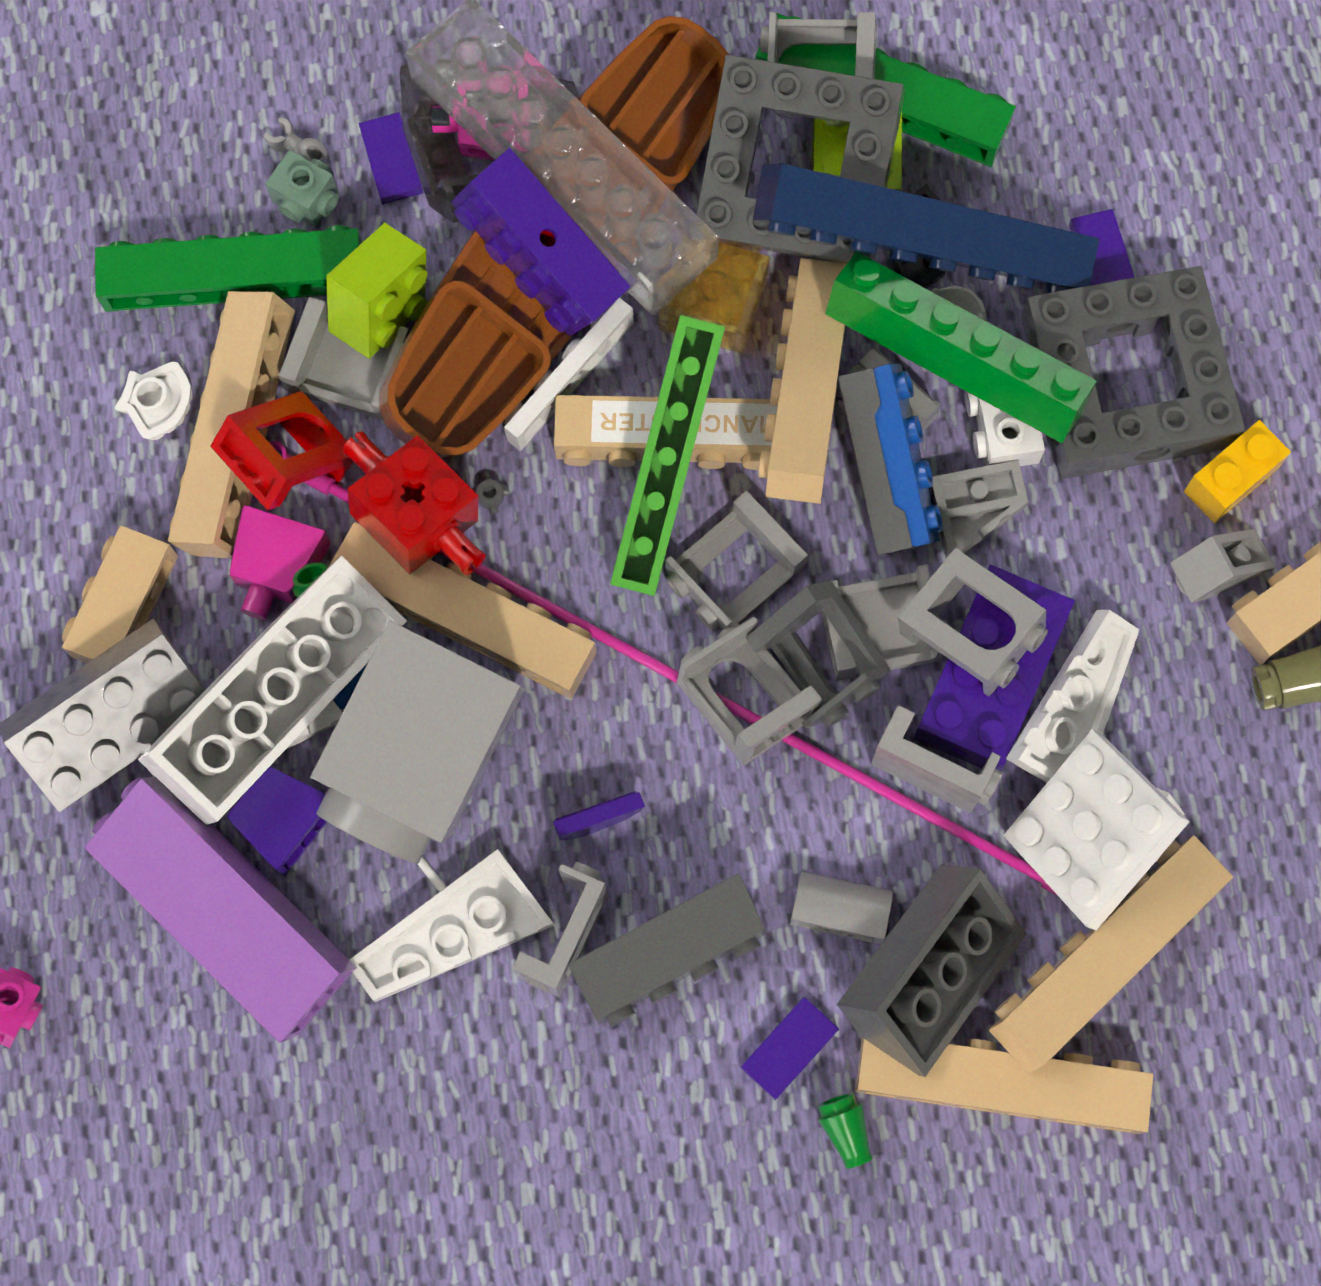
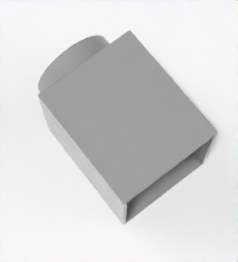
[310,620,525,864]

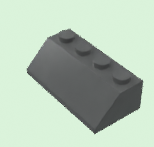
[836,864,1027,1077]
[568,873,765,1027]

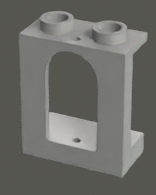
[760,12,877,110]
[665,490,808,631]
[898,548,1048,697]
[677,617,822,766]
[512,862,609,998]

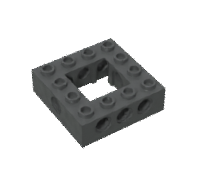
[693,54,905,264]
[1021,265,1245,479]

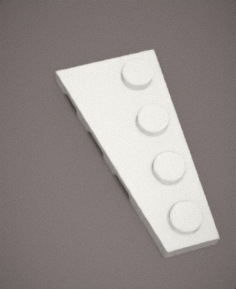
[1006,610,1139,783]
[350,849,554,1002]

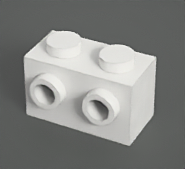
[965,391,1045,466]

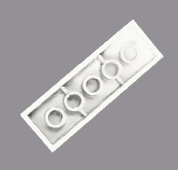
[138,556,407,825]

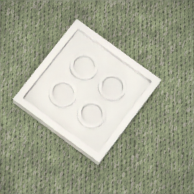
[1003,729,1190,930]

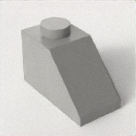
[1170,529,1276,603]

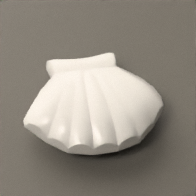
[115,362,192,440]

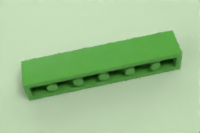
[610,315,725,596]

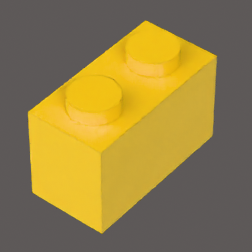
[1184,420,1291,524]

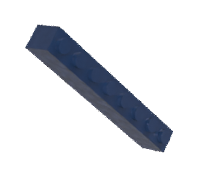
[753,163,1099,294]

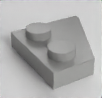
[930,460,1029,558]

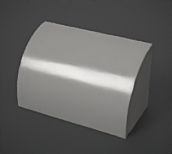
[790,871,893,945]

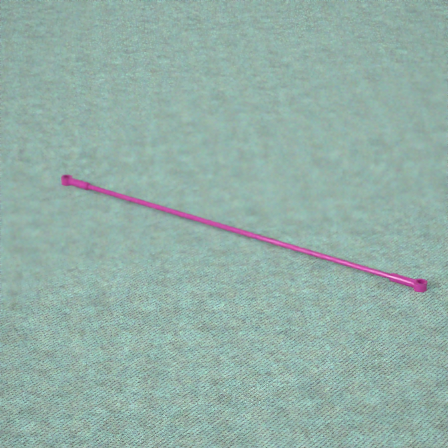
[269,441,1059,897]

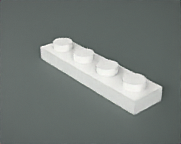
[504,298,634,451]

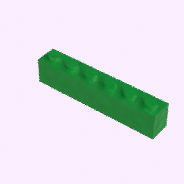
[755,13,1016,168]
[95,225,362,312]
[825,252,1097,443]

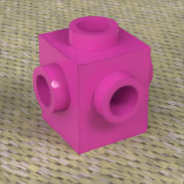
[0,967,43,1048]

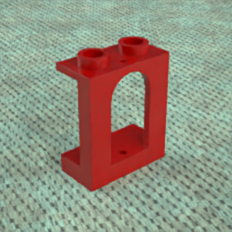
[210,391,353,510]

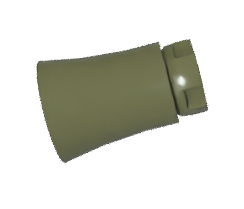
[1251,645,1321,711]

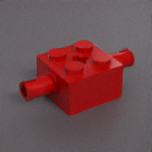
[342,431,486,575]

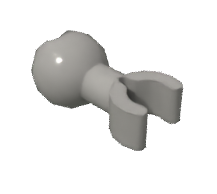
[264,117,327,164]

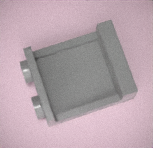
[279,297,410,421]
[821,564,949,680]
[871,705,1003,813]

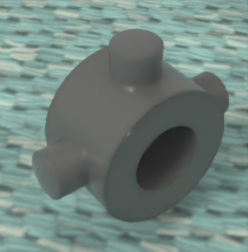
[476,476,510,514]

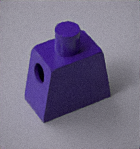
[227,767,327,876]

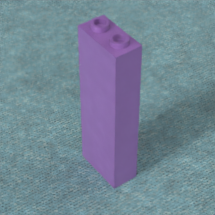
[84,777,357,1043]

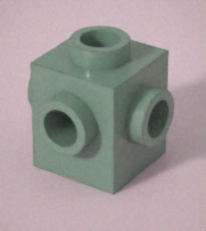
[265,150,339,227]

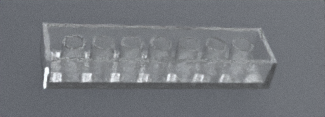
[405,0,719,316]

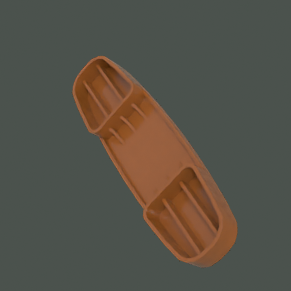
[379,16,729,460]

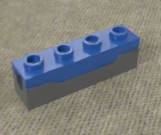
[838,364,943,555]

